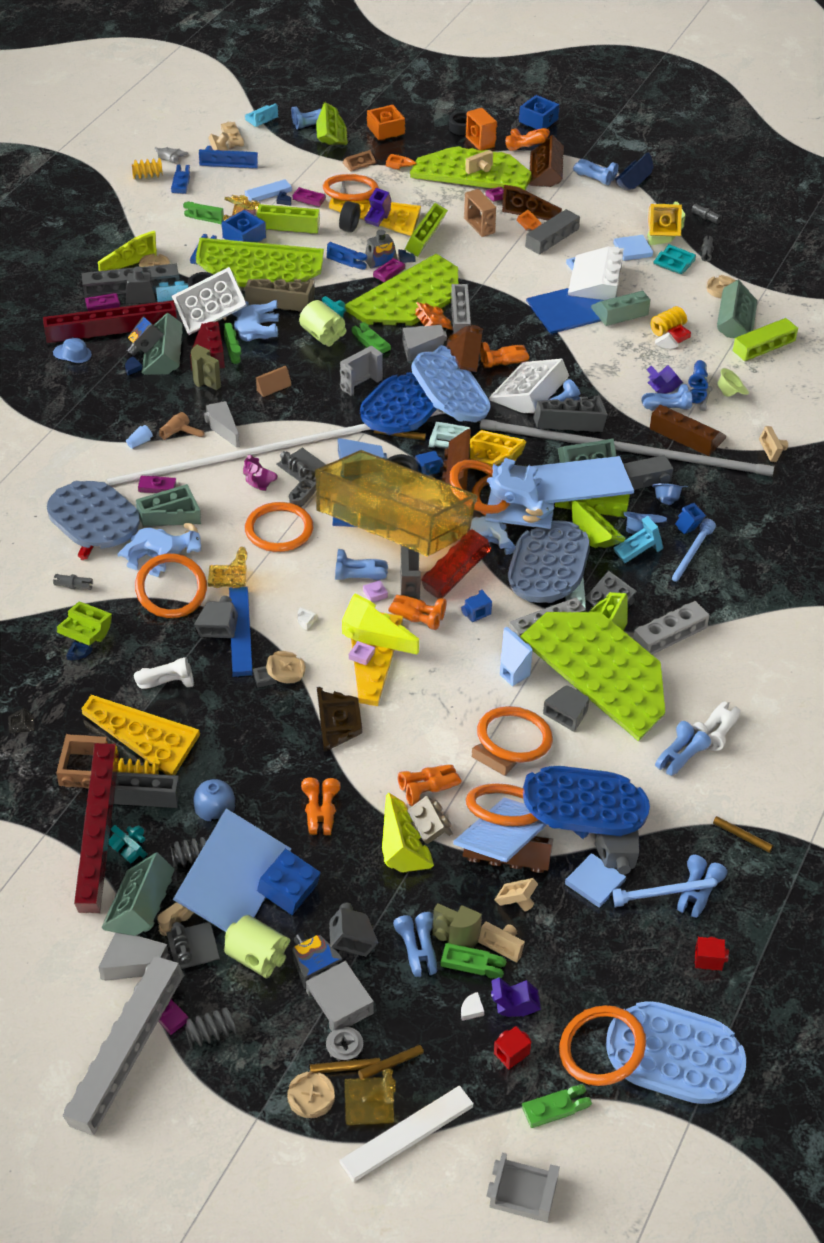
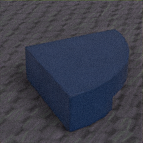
[276,191,292,206]
[398,249,416,263]
[125,357,142,376]
[66,642,92,660]

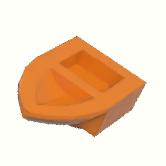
[386,154,416,169]
[516,210,542,230]

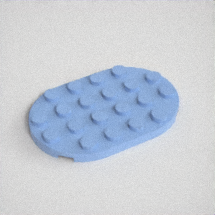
[412,352,490,422]
[606,1002,746,1104]

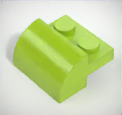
[57,601,112,646]

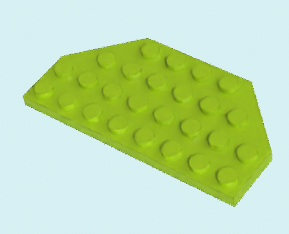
[410,147,532,190]
[196,238,324,287]
[345,254,458,326]
[520,612,665,741]

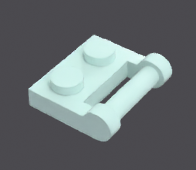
[429,422,470,448]

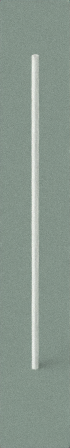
[107,409,445,486]

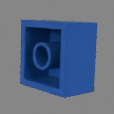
[519,95,559,130]
[221,210,266,243]
[257,848,321,915]

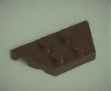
[317,687,362,751]

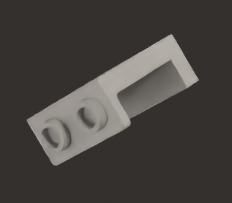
[340,345,382,396]
[306,961,374,1031]
[486,1153,560,1223]

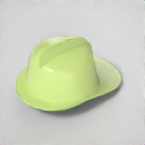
[717,368,749,397]

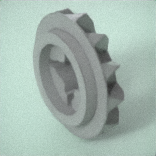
[326,1027,363,1062]

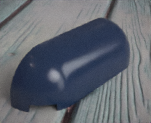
[615,152,653,190]

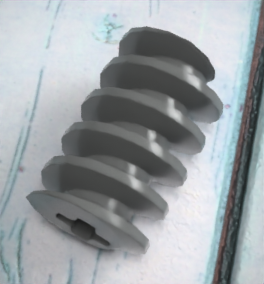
[170,836,210,869]
[185,1007,237,1049]

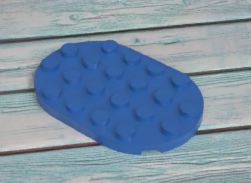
[360,373,437,435]
[523,766,650,836]

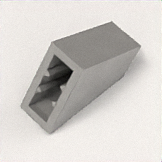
[403,325,447,361]
[98,933,170,980]

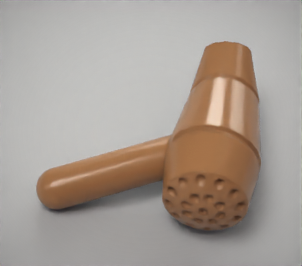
[159,412,205,440]

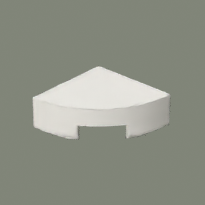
[655,333,678,349]
[298,607,317,630]
[461,992,484,1021]

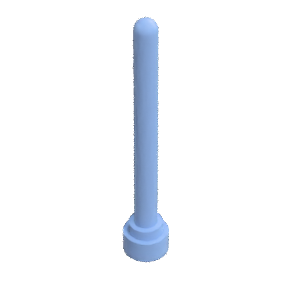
[672,518,716,582]
[612,878,717,907]

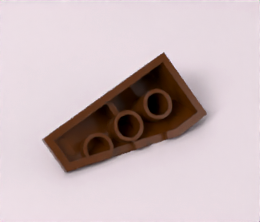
[502,185,562,221]
[446,325,483,372]

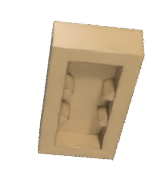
[208,132,230,151]
[465,150,493,174]
[759,426,788,462]
[494,878,538,911]
[478,922,525,963]

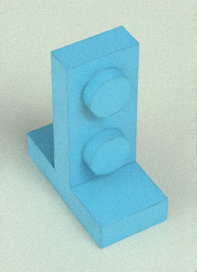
[614,516,663,563]

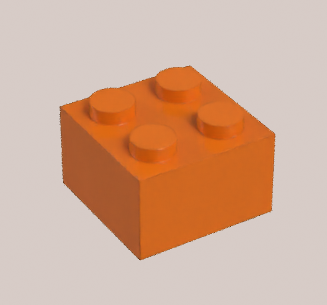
[367,105,405,140]
[466,108,497,150]

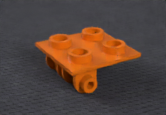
[415,302,453,330]

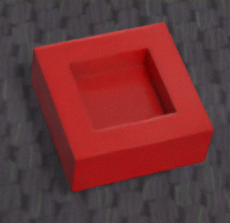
[668,324,691,343]

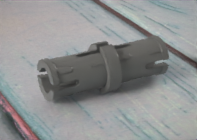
[691,204,722,224]
[701,236,713,262]
[53,574,93,590]

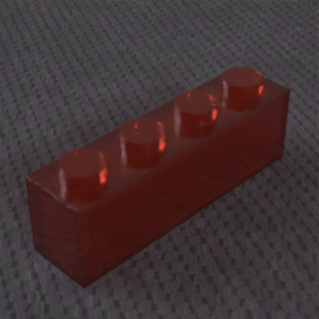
[421,529,491,599]

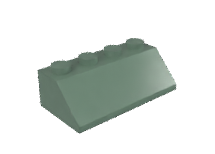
[717,279,758,338]
[142,313,183,375]
[101,852,175,936]

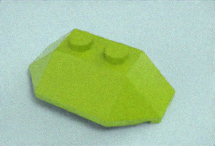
[316,102,348,145]
[572,500,626,548]
[589,592,628,630]

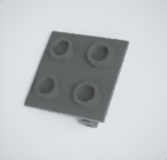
[276,447,326,482]
[585,571,637,606]
[167,922,220,969]

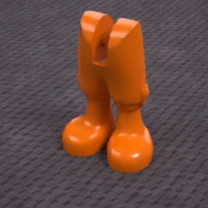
[506,128,550,151]
[480,342,530,368]
[388,595,447,630]
[398,765,462,806]
[301,778,340,835]

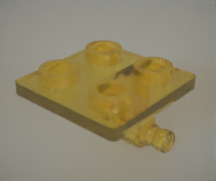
[223,195,261,220]
[208,547,248,588]
[345,1069,396,1125]

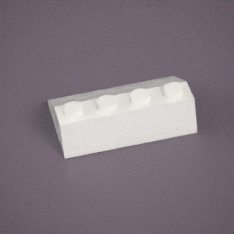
[568,247,624,300]
[172,267,247,335]
[489,359,569,414]

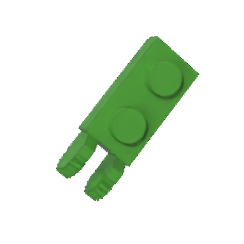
[183,201,225,224]
[352,322,391,354]
[224,323,241,364]
[441,943,506,979]
[522,1084,592,1128]

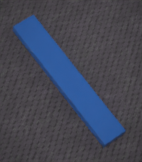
[229,586,252,677]

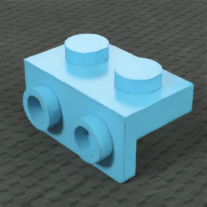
[245,104,278,127]
[156,281,188,302]

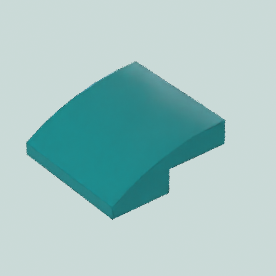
[653,244,696,274]

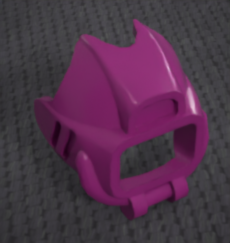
[243,455,277,491]

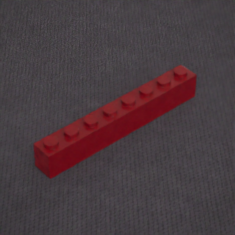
[43,300,177,343]
[74,743,119,913]

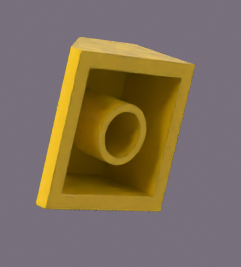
[648,204,682,236]

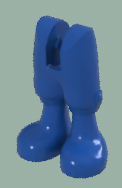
[688,360,708,403]

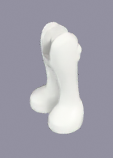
[134,657,194,689]
[692,701,741,751]

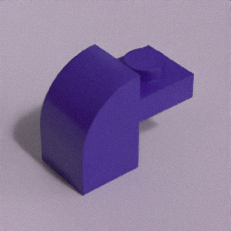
[364,188,391,227]
[646,365,683,394]
[491,977,541,1017]

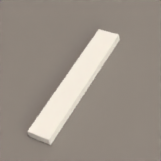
[340,1086,473,1183]

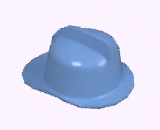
[53,338,92,363]
[652,484,688,505]
[623,512,667,534]

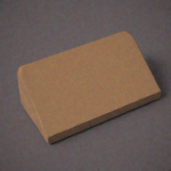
[343,150,376,171]
[256,366,291,397]
[471,744,517,776]

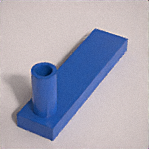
[199,145,258,168]

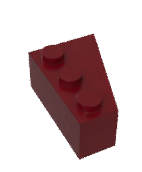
[190,322,225,371]

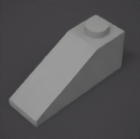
[204,401,240,447]

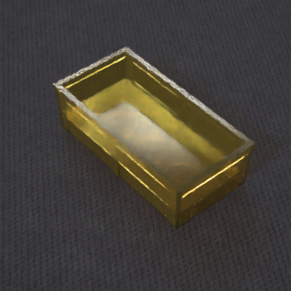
[315,450,478,557]

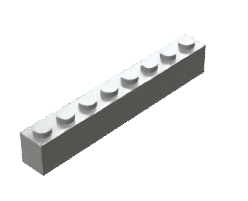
[63,956,184,1135]

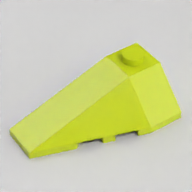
[98,231,157,271]
[342,593,419,655]
[382,793,434,872]

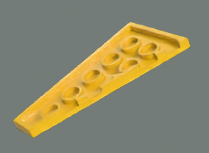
[329,198,421,236]
[351,612,403,706]
[82,695,200,776]

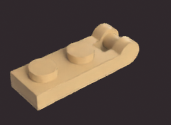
[221,122,244,148]
[158,902,194,936]

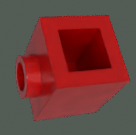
[695,937,729,971]
[494,1026,531,1069]

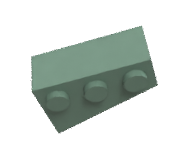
[136,484,201,526]

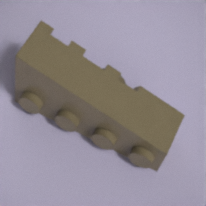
[245,279,315,312]

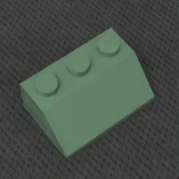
[591,291,651,326]
[558,439,616,463]

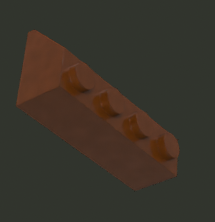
[529,135,564,187]
[649,404,726,456]
[441,429,471,503]
[463,825,554,873]

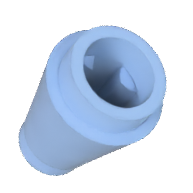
[126,425,153,449]

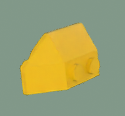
[470,430,526,466]

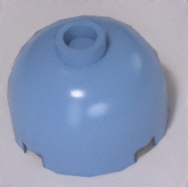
[193,779,235,821]

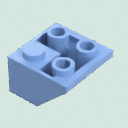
[500,627,533,686]

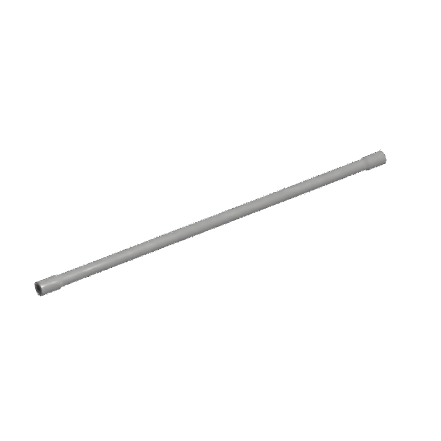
[480,419,774,476]

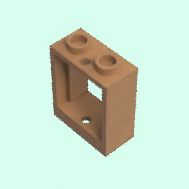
[464,189,497,237]
[56,734,108,789]

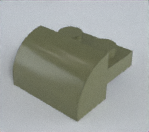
[191,345,221,390]
[433,903,482,948]

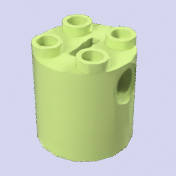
[299,300,346,347]
[224,915,290,978]

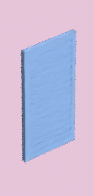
[453,797,547,862]

